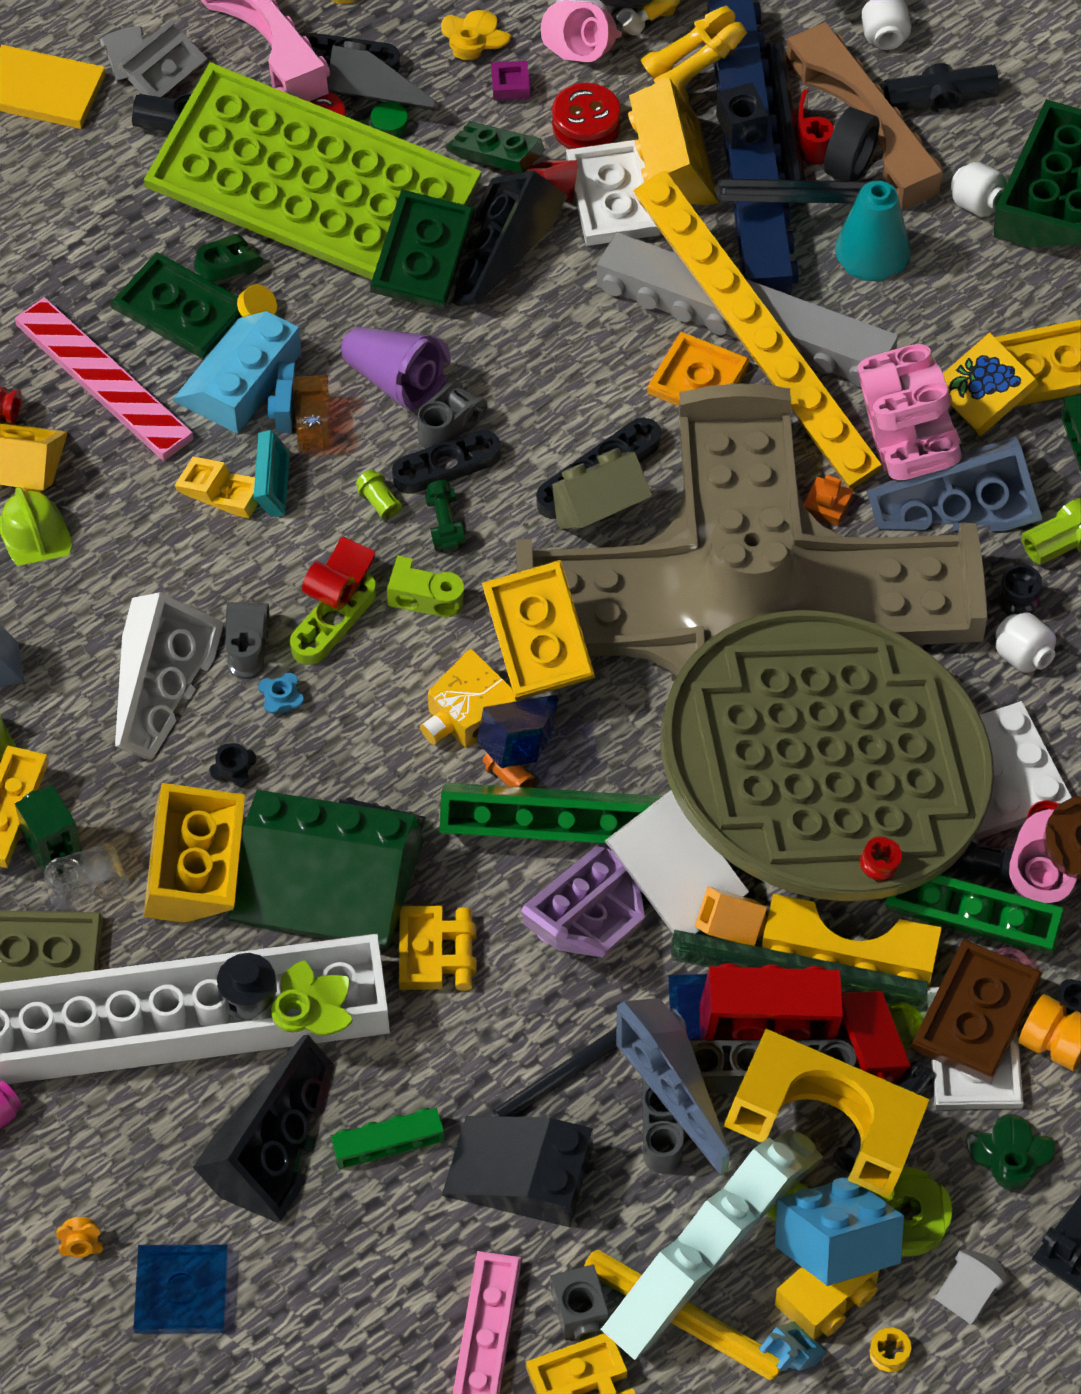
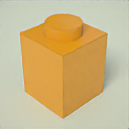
[695,886,767,948]

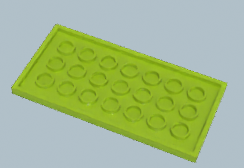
[144,62,482,280]

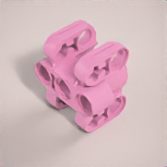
[858,344,962,480]

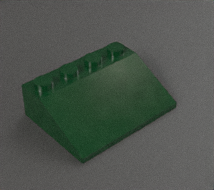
[994,99,1081,247]
[227,790,424,949]

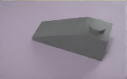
[327,41,440,111]

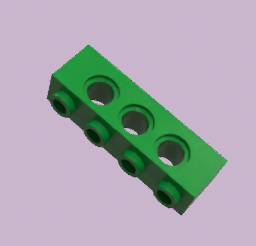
[885,875,1064,956]

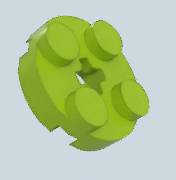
[869,1167,952,1257]

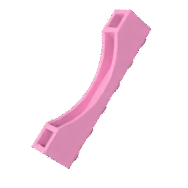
[201,0,330,102]

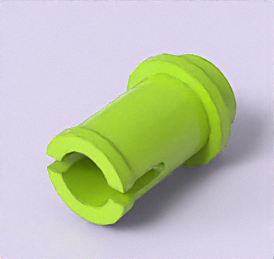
[356,469,402,521]

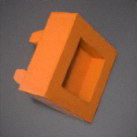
[803,474,854,526]

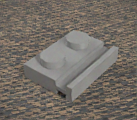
[117,19,207,97]

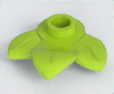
[271,960,353,1036]

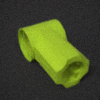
[1021,498,1081,565]

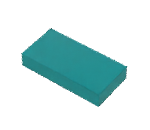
[253,430,290,517]

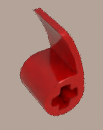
[797,88,834,165]
[302,537,375,610]

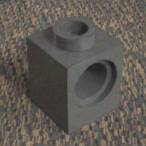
[550,1264,608,1342]

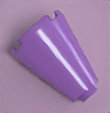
[341,327,451,411]

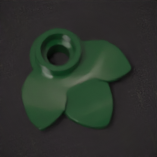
[966,1113,1055,1190]

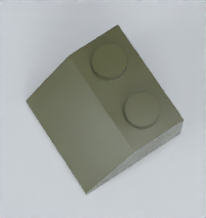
[552,448,653,529]

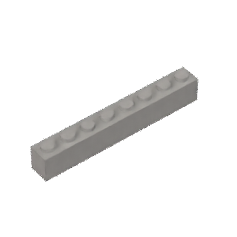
[597,232,898,387]

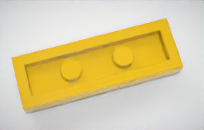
[0,745,49,868]

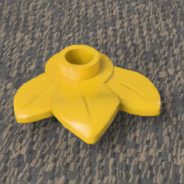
[441,10,511,60]

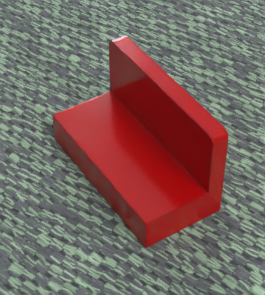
[841,991,910,1084]

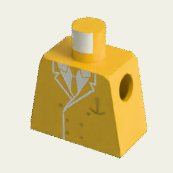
[420,648,522,748]

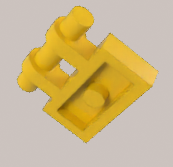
[399,906,477,991]
[526,1333,636,1394]

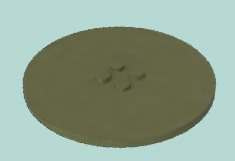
[660,610,994,901]

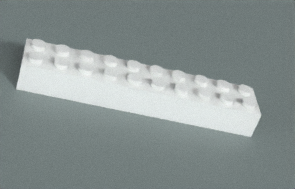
[0,934,390,1084]

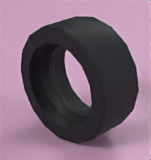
[824,107,880,181]

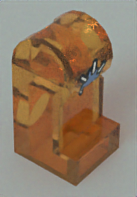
[293,375,330,451]

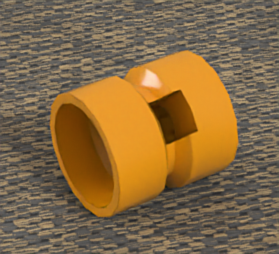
[1018,994,1081,1072]

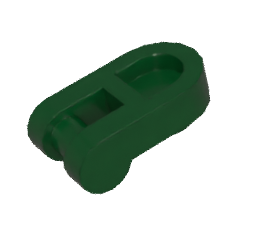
[194,234,263,281]

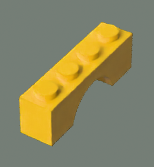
[761,893,942,992]

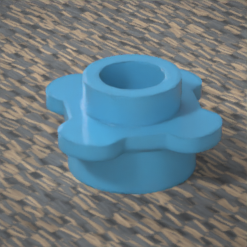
[258,673,304,714]

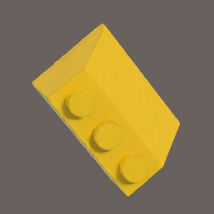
[628,77,719,205]
[0,422,67,493]
[143,783,245,923]

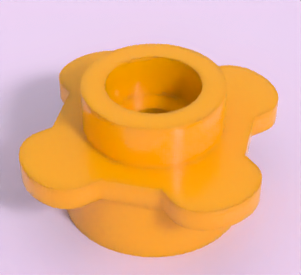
[56,1217,103,1258]

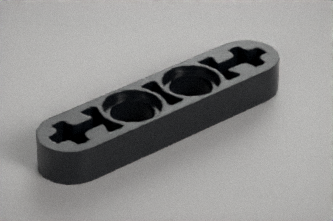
[536,417,661,519]

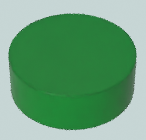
[371,102,408,137]

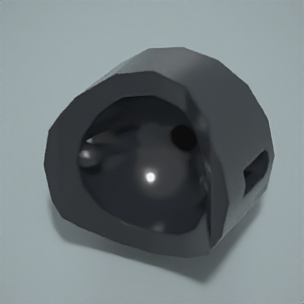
[217,953,277,1020]

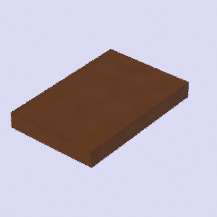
[911,939,1043,1084]

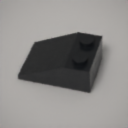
[442,1116,593,1227]

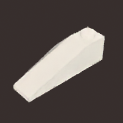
[115,592,224,760]

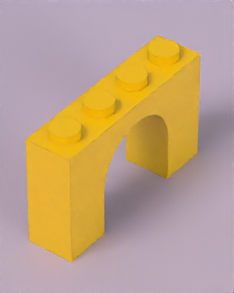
[724,1029,930,1198]

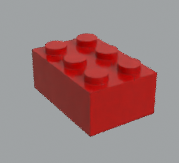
[699,963,843,1041]

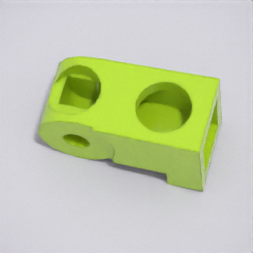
[387,556,464,617]

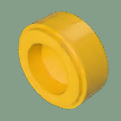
[237,284,277,317]

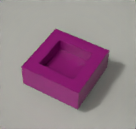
[491,61,530,100]

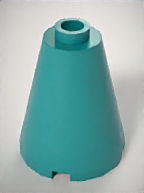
[835,181,911,281]

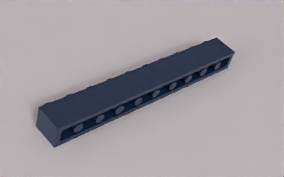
[707,0,799,295]

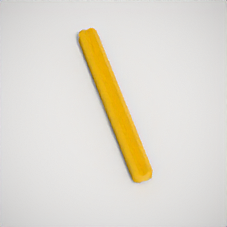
[584,1250,781,1380]

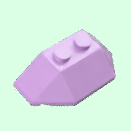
[521,843,645,958]

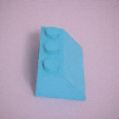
[173,311,302,434]

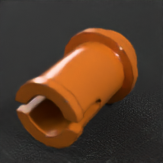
[483,744,535,788]

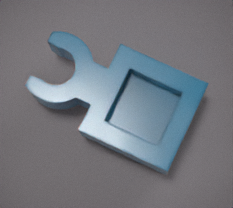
[268,362,297,433]
[759,1322,827,1371]

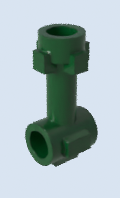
[425,480,467,552]

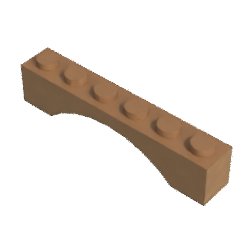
[786,22,943,210]

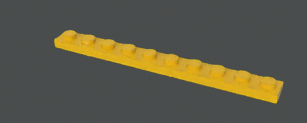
[633,169,882,489]

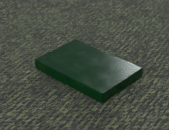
[370,189,474,311]
[111,252,241,359]

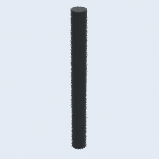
[492,1026,617,1117]

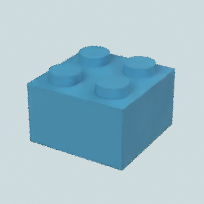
[775,1178,904,1286]

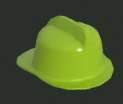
[0,487,72,566]

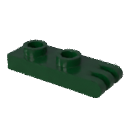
[446,121,545,173]

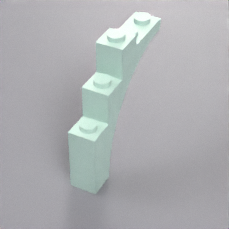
[601,1128,823,1360]

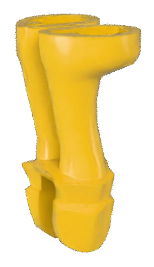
[641,5,747,103]

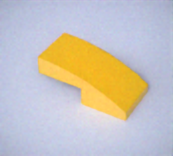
[174,457,259,519]

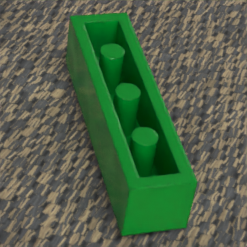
[330,1107,445,1169]

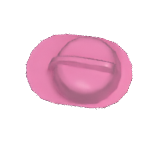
[541,0,622,62]
[1009,809,1076,904]

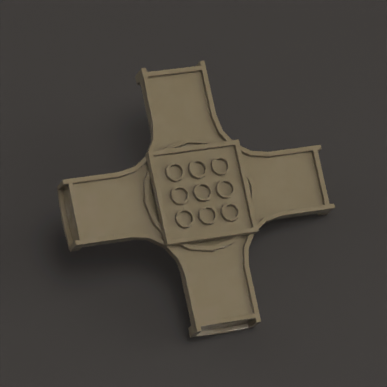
[516,383,987,681]

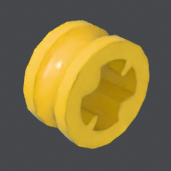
[869,1327,912,1373]

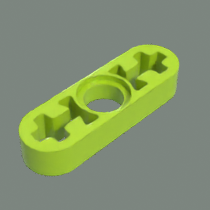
[290,572,376,665]

